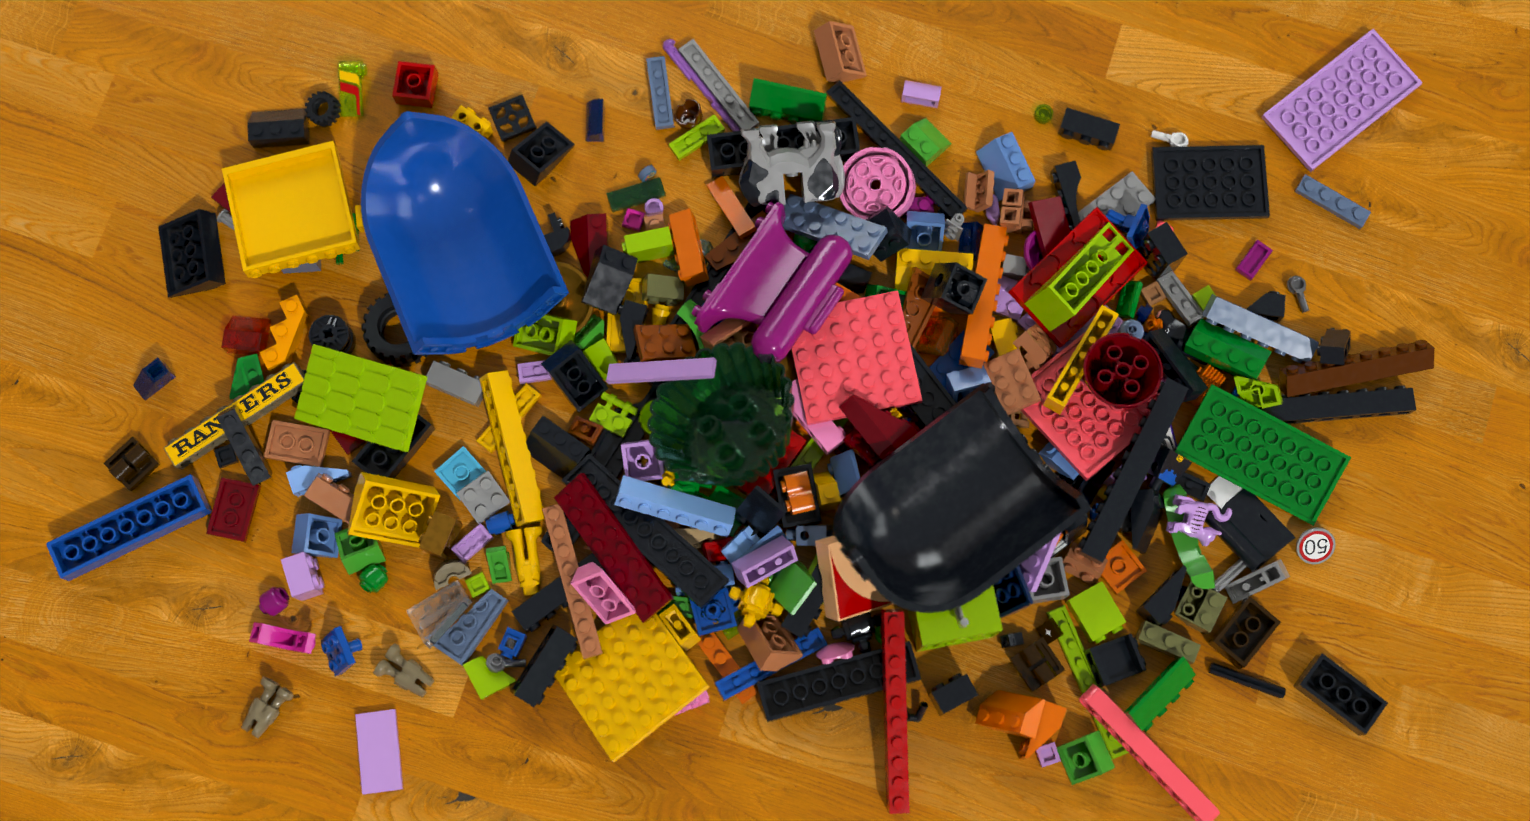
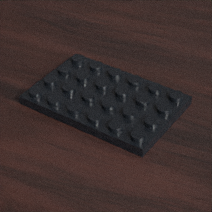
[1151,145,1270,221]

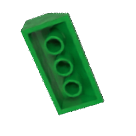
[749,78,827,124]
[1184,319,1272,380]
[1124,656,1196,732]

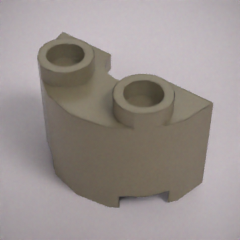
[433,559,472,590]

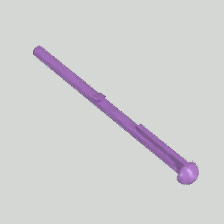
[663,39,740,132]

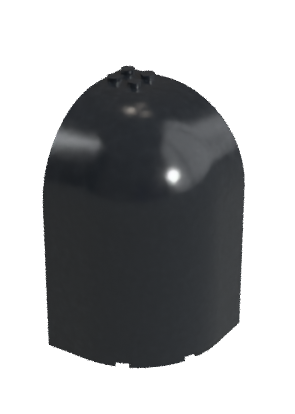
[833,383,1092,613]

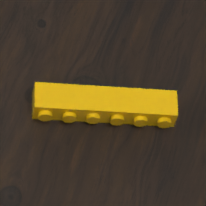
[1043,305,1119,415]

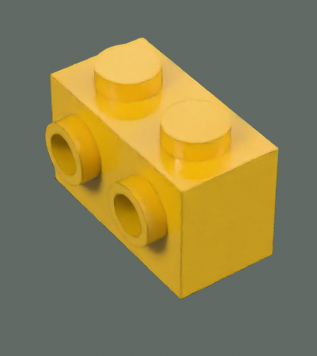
[451,105,493,139]

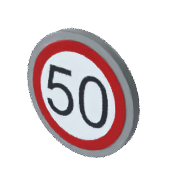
[1296,527,1335,564]

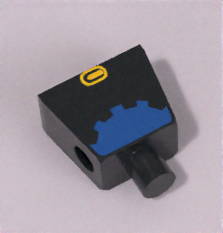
[1147,444,1192,492]

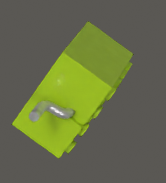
[908,586,1003,652]

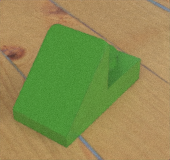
[486,546,512,583]

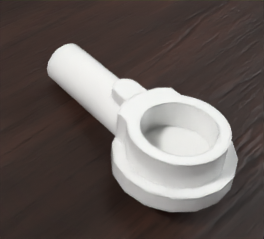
[1151,130,1188,147]

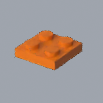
[1101,540,1147,595]

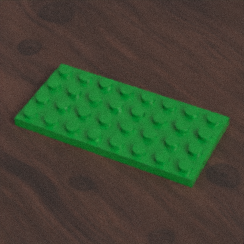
[1174,384,1351,526]

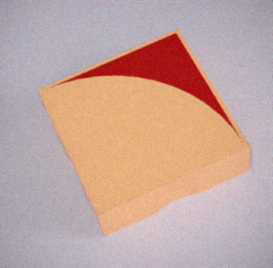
[815,535,893,622]

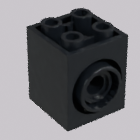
[920,262,987,314]

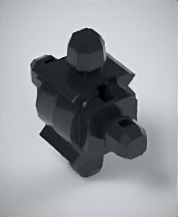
[831,612,881,654]

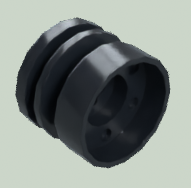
[309,315,356,354]

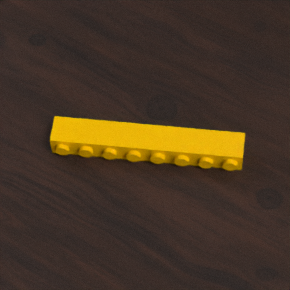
[479,370,545,527]

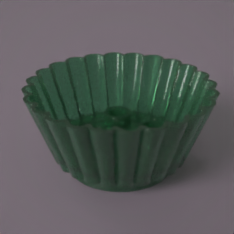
[647,342,795,487]

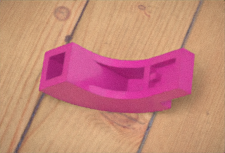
[249,622,316,654]

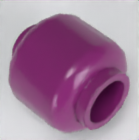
[259,587,289,616]

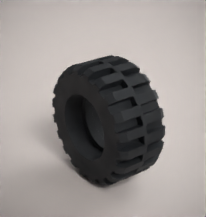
[362,292,429,367]

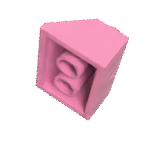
[570,562,636,624]

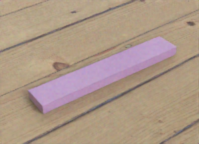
[606,358,717,384]

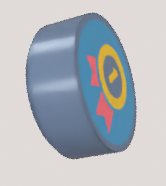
[638,165,657,182]

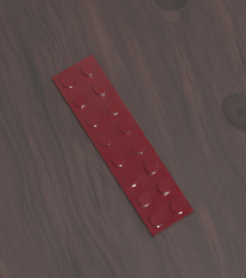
[554,473,674,623]

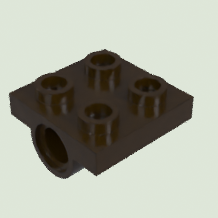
[103,436,160,491]
[1010,637,1065,692]

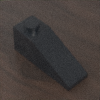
[618,300,648,363]

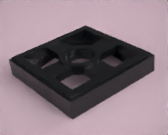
[488,94,537,142]

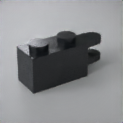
[1317,328,1351,365]

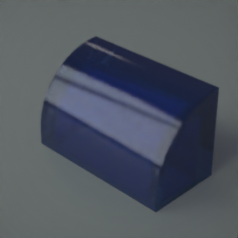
[585,99,605,142]

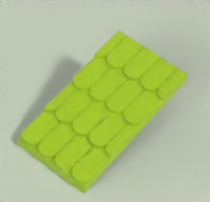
[294,344,428,452]

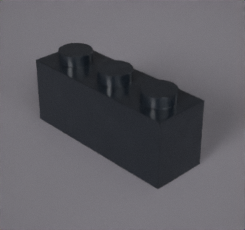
[1058,108,1120,151]

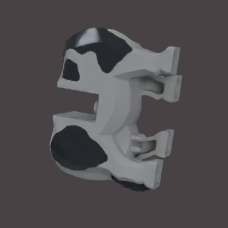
[739,121,845,207]

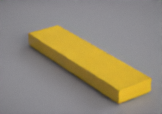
[476,383,541,454]

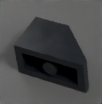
[1247,291,1286,322]

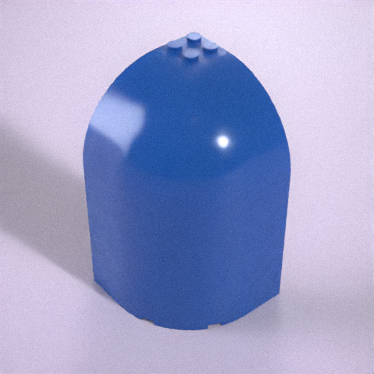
[361,111,569,355]

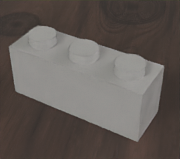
[426,360,484,408]

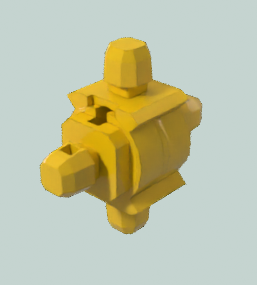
[728,577,784,628]

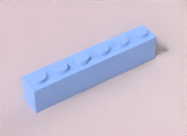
[615,475,736,537]

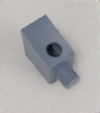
[786,525,833,546]

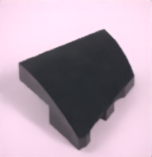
[837,264,872,294]

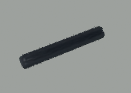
[1208,663,1286,698]

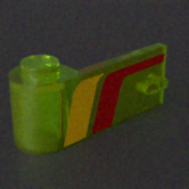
[338,61,367,117]

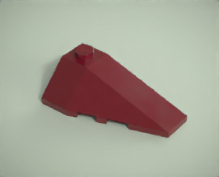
[570,213,609,277]
[839,394,919,460]

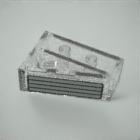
[406,580,472,649]

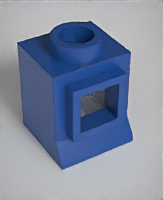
[498,627,528,659]

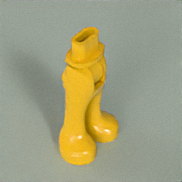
[505,527,542,596]

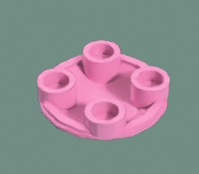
[816,642,854,664]

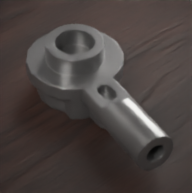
[1287,276,1309,313]
[486,653,526,673]

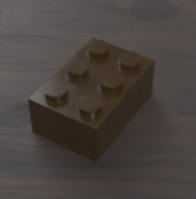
[1208,596,1281,669]

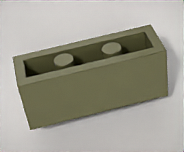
[1135,621,1201,665]

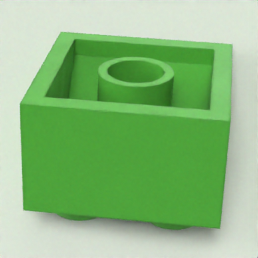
[900,118,952,167]
[334,528,386,575]
[1056,730,1115,785]

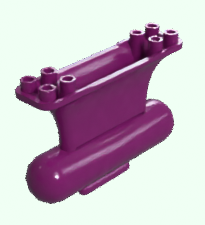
[692,202,853,364]

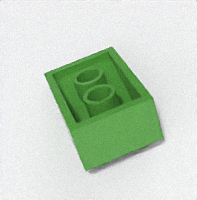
[768,561,817,616]

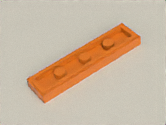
[706,176,757,239]

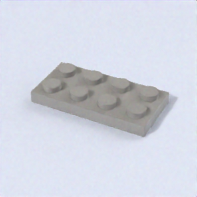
[1078,171,1155,229]

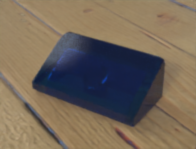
[958,221,983,261]

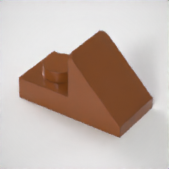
[567,416,603,447]

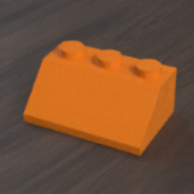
[975,690,1045,739]

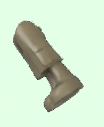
[373,643,434,697]
[241,676,294,738]

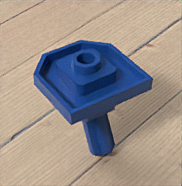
[1105,203,1150,249]

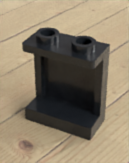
[1083,633,1146,688]

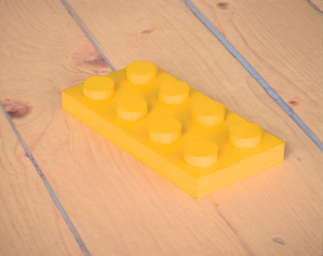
[607,278,647,354]

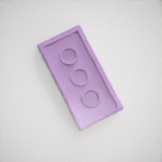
[355,709,403,795]

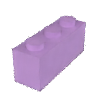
[732,535,798,588]

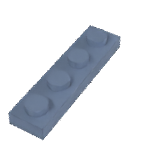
[646,56,674,130]
[1294,174,1371,229]

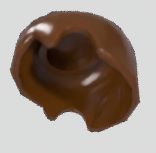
[674,99,703,129]

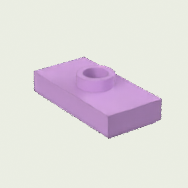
[451,523,494,563]

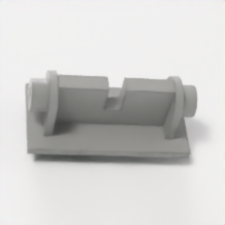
[944,213,964,241]

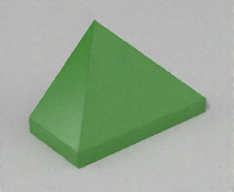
[574,314,604,349]

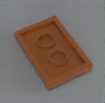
[633,324,697,362]

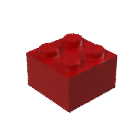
[392,61,439,108]

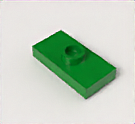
[1115,281,1143,319]

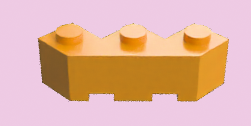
[260,294,310,374]

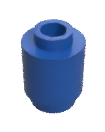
[486,511,516,535]

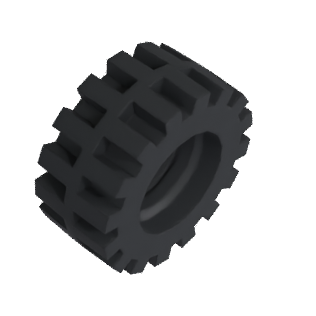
[305,91,342,127]

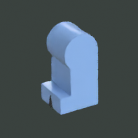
[721,526,760,563]

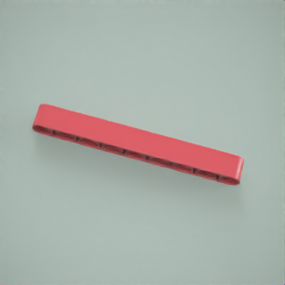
[1079,684,1220,821]

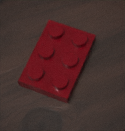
[206,477,261,543]

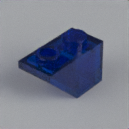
[133,357,176,401]

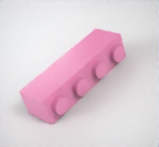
[778,379,846,456]

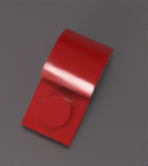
[701,537,733,563]

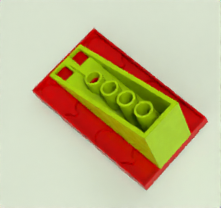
[1008,207,1148,348]

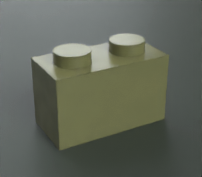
[642,274,684,306]

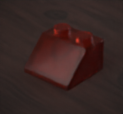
[221,316,271,356]

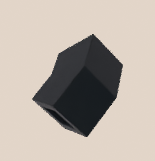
[999,632,1024,648]

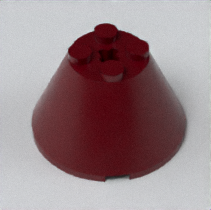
[1083,333,1163,408]

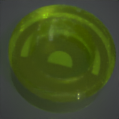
[1034,104,1053,124]

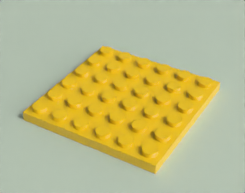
[555,613,710,762]

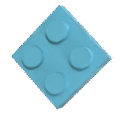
[434,446,486,501]

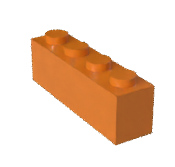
[668,208,709,287]

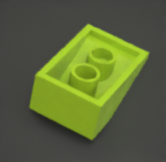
[513,314,577,356]

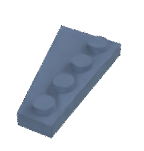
[431,589,509,666]

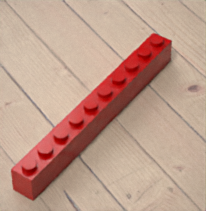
[881,609,910,814]

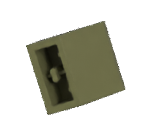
[1174,581,1227,634]

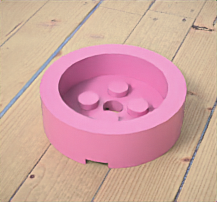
[840,147,916,220]

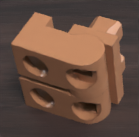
[1000,188,1033,235]
[1013,323,1057,372]

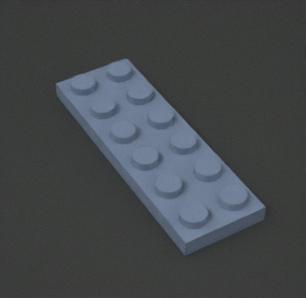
[783,194,888,260]

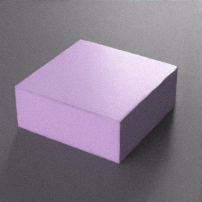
[1036,742,1061,768]

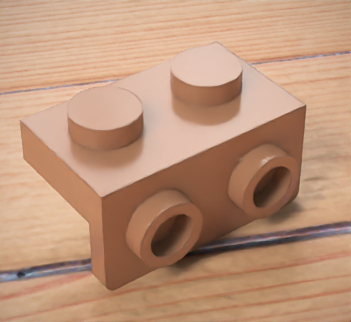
[963,170,995,212]
[1063,542,1108,586]

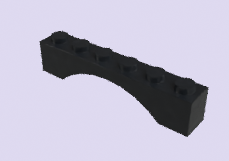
[1050,160,1081,231]

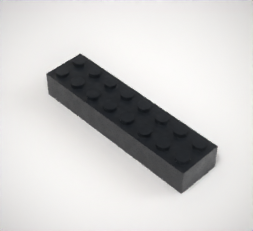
[707,117,860,178]
[757,641,921,723]

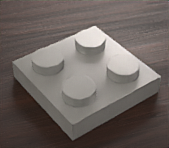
[456,470,510,524]

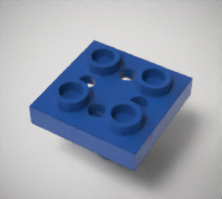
[689,588,737,636]
[321,626,362,677]

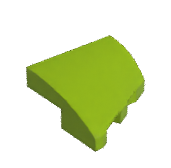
[582,338,619,381]
[1234,376,1283,408]
[463,656,516,700]

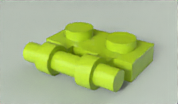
[589,392,638,438]

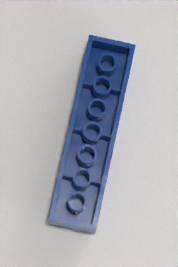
[46,474,212,581]

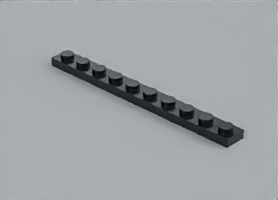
[826,80,967,219]

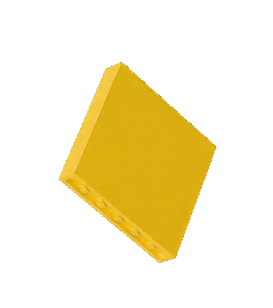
[222,141,360,278]

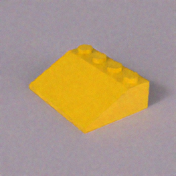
[894,248,974,315]
[347,472,440,548]

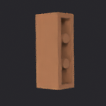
[304,473,354,524]

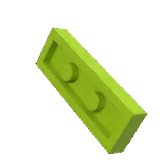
[668,114,725,161]

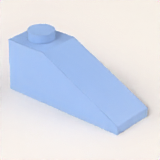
[286,465,353,497]

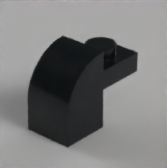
[544,212,571,257]

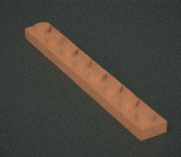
[542,504,603,659]

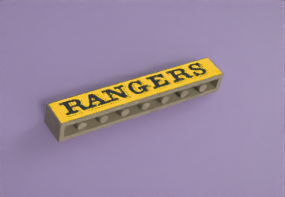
[163,362,305,470]

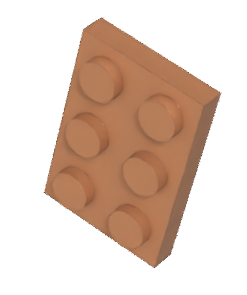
[983,348,1042,415]
[264,420,330,467]

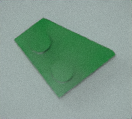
[229,353,264,400]

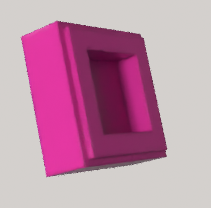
[622,208,645,232]

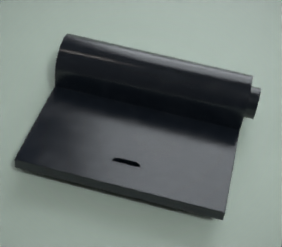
[1204,489,1295,572]

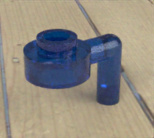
[1135,304,1153,339]

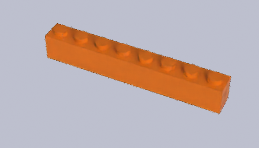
[959,223,1009,369]

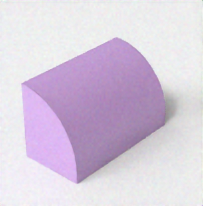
[901,80,941,108]

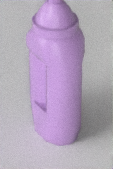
[985,194,1000,226]

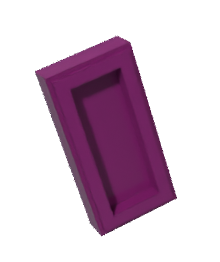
[1235,240,1273,281]

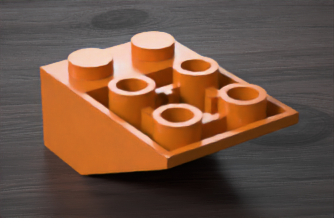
[1018,701,1067,760]

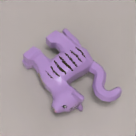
[1166,494,1232,546]

